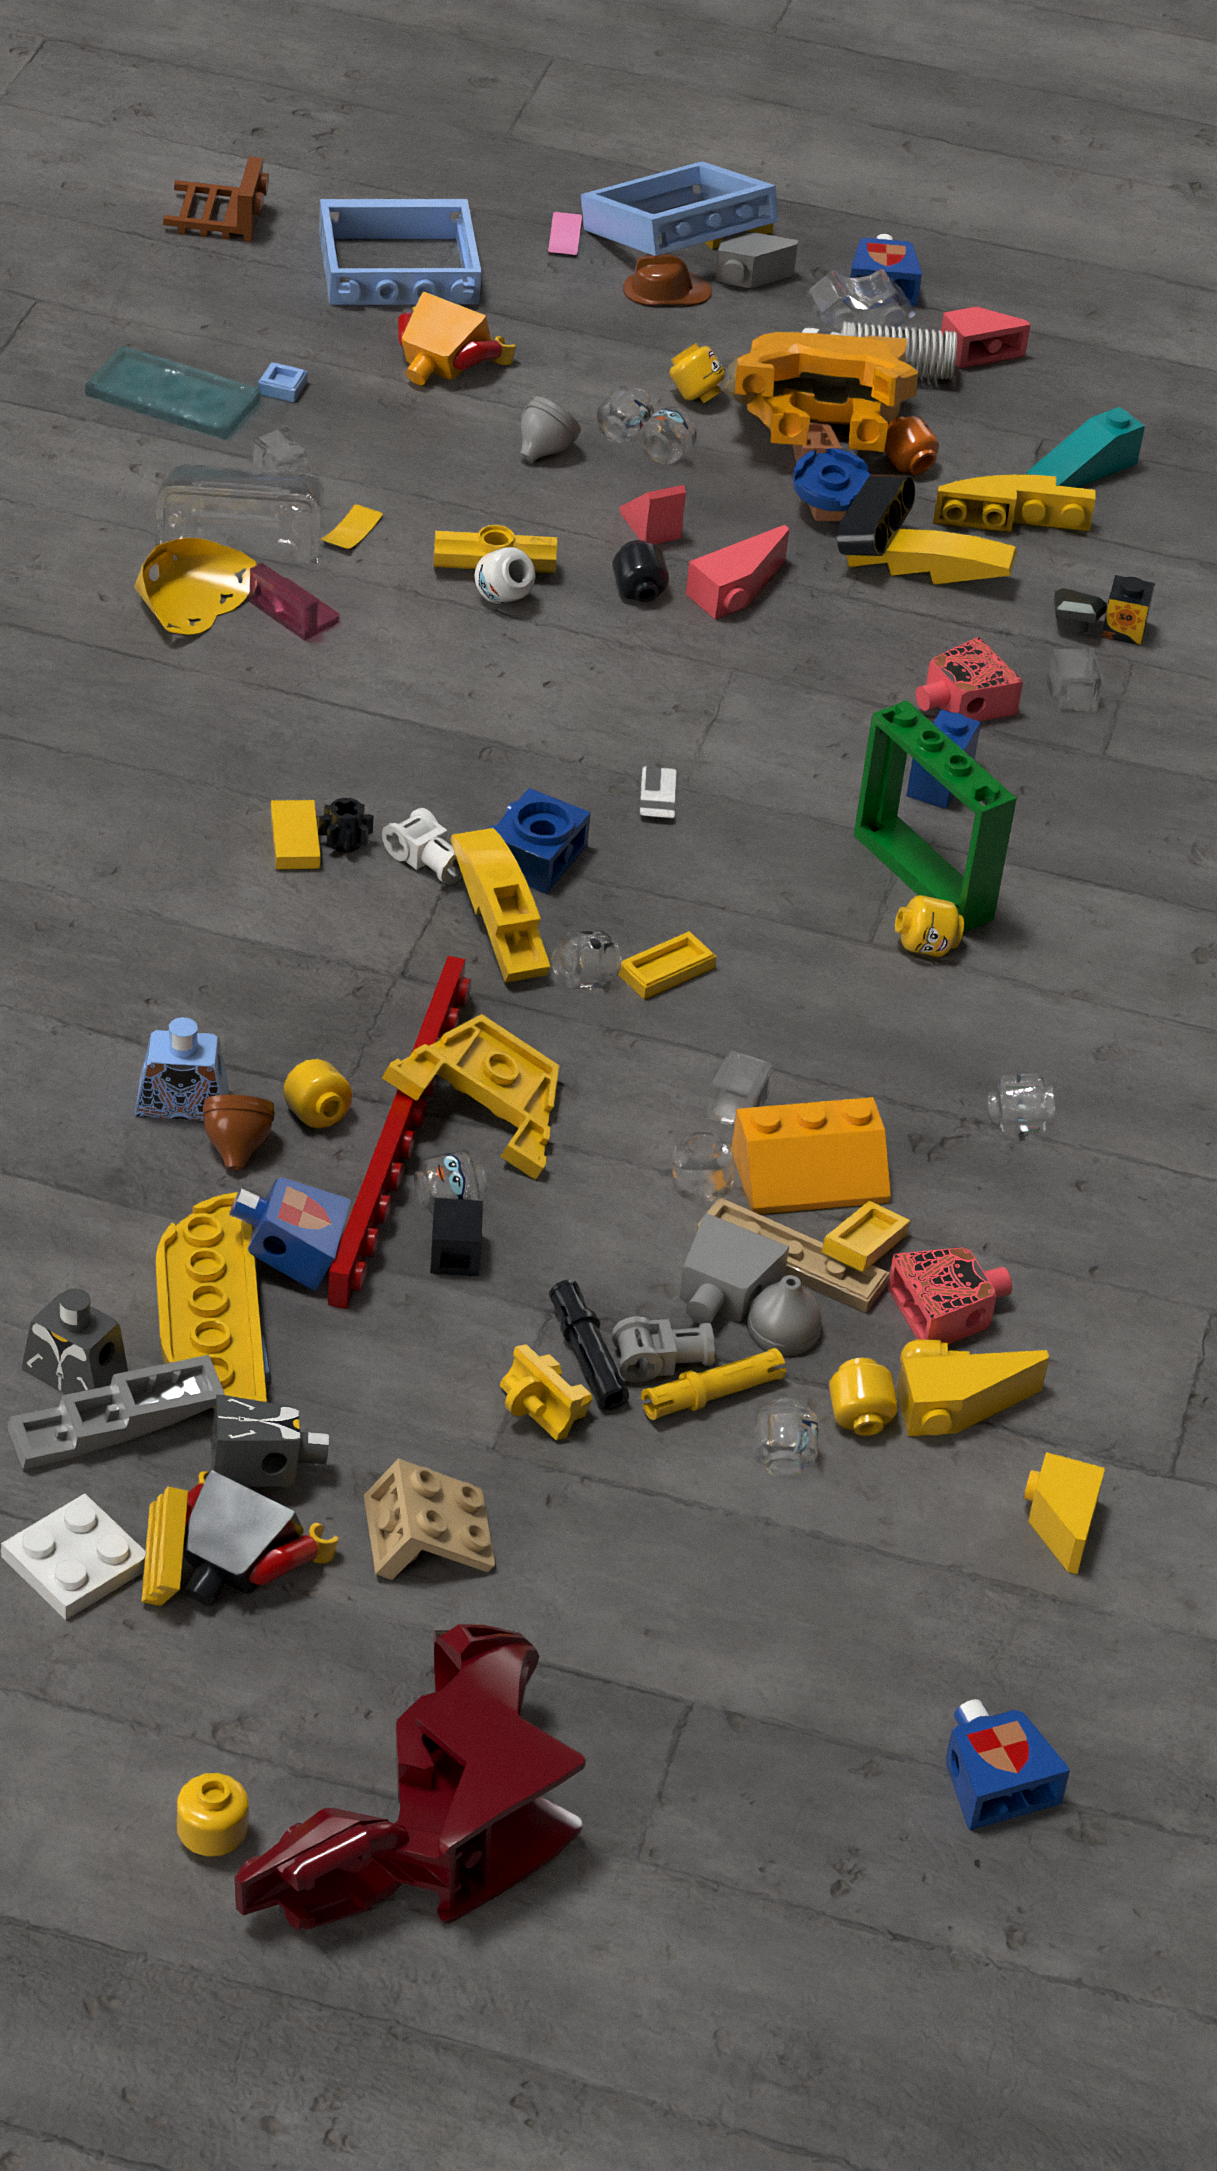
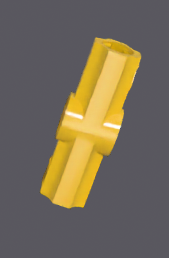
[433,525,557,574]

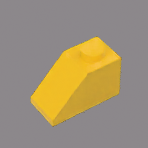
[1023,1452,1105,1574]

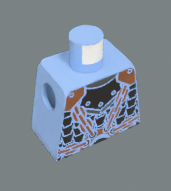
[135,1017,229,1121]

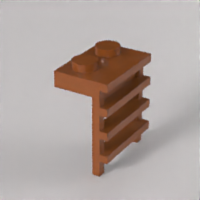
[163,156,269,242]

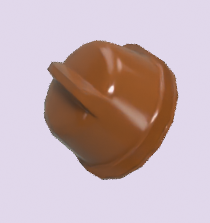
[623,253,712,305]

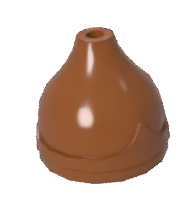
[203,1095,275,1170]

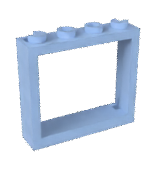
[581,161,778,256]
[319,199,481,305]

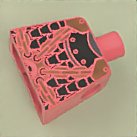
[916,637,1023,721]
[887,1247,1012,1344]

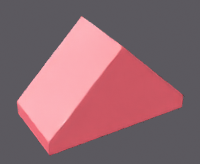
[619,485,686,544]

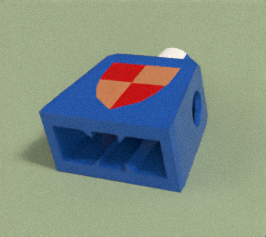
[847,234,922,306]
[229,1177,351,1291]
[946,1699,1070,1830]

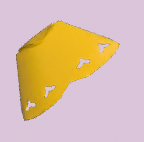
[134,538,257,635]

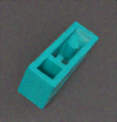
[1026,406,1145,488]

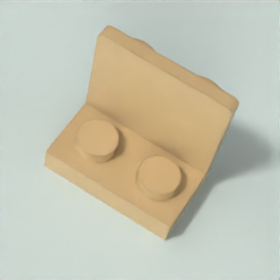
[363,1458,495,1580]

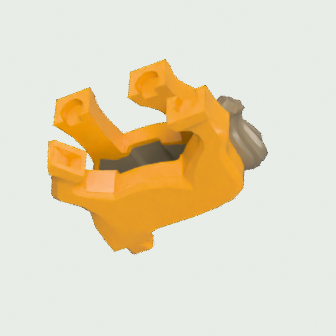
[721,332,918,452]

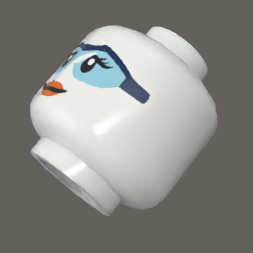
[474,547,536,604]

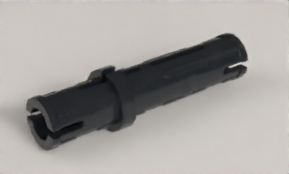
[549,1280,629,1410]

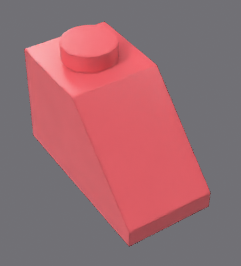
[941,307,1031,369]

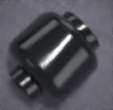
[612,540,669,602]

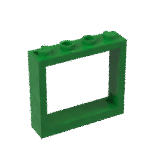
[853,700,1017,933]

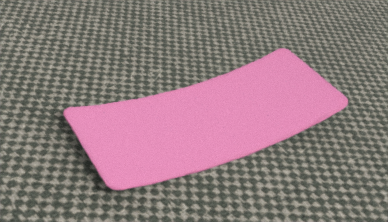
[548,212,582,255]

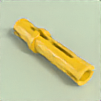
[641,1348,786,1420]

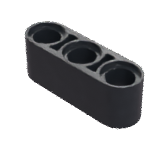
[837,475,915,556]

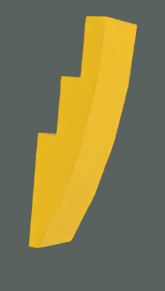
[846,529,1017,585]

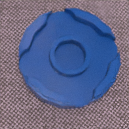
[793,448,872,511]

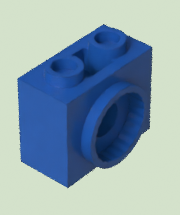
[488,788,591,894]

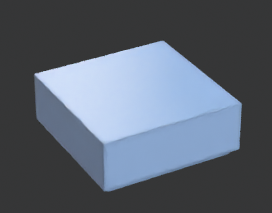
[258,362,308,403]

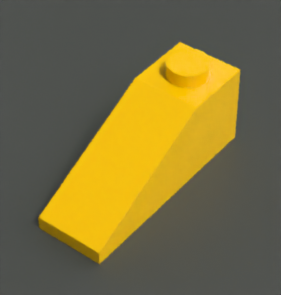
[896,1350,1049,1436]

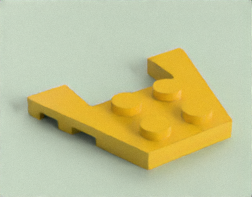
[381,1014,559,1180]

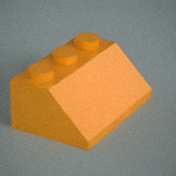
[731,1097,891,1215]

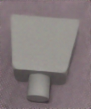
[680,1213,789,1324]

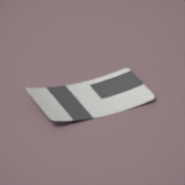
[640,766,676,818]

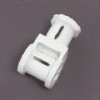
[382,808,463,885]

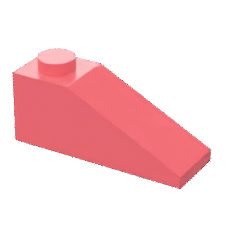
[686,525,790,620]

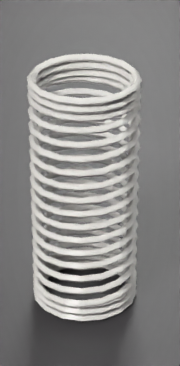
[841,321,957,381]

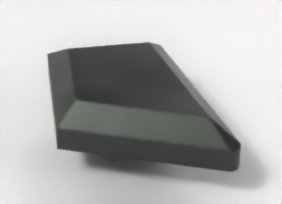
[1054,588,1107,633]

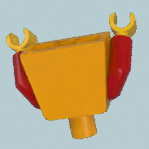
[398,292,516,386]

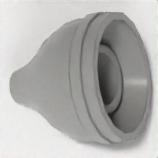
[520,396,581,463]
[747,1275,822,1356]

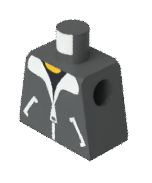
[22,1289,128,1395]
[211,1394,329,1487]

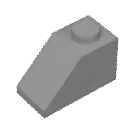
[715,231,799,288]

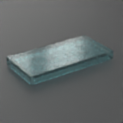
[85,346,261,440]

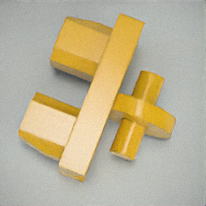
[499,1344,592,1440]

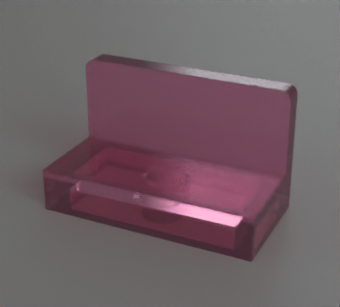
[249,563,340,641]

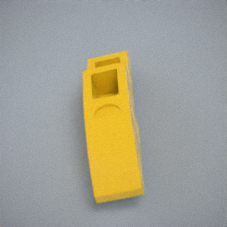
[933,474,1096,532]
[450,828,551,983]

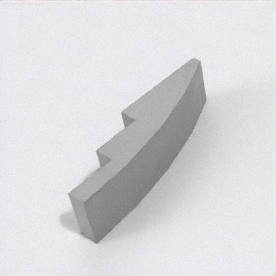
[7,1355,225,1470]

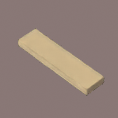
[696,1197,890,1313]

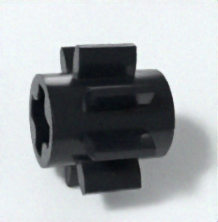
[318,798,374,853]

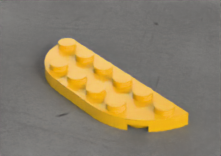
[156,1192,267,1409]

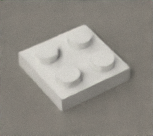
[1,1494,146,1620]

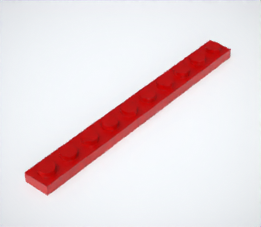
[328,956,471,1309]

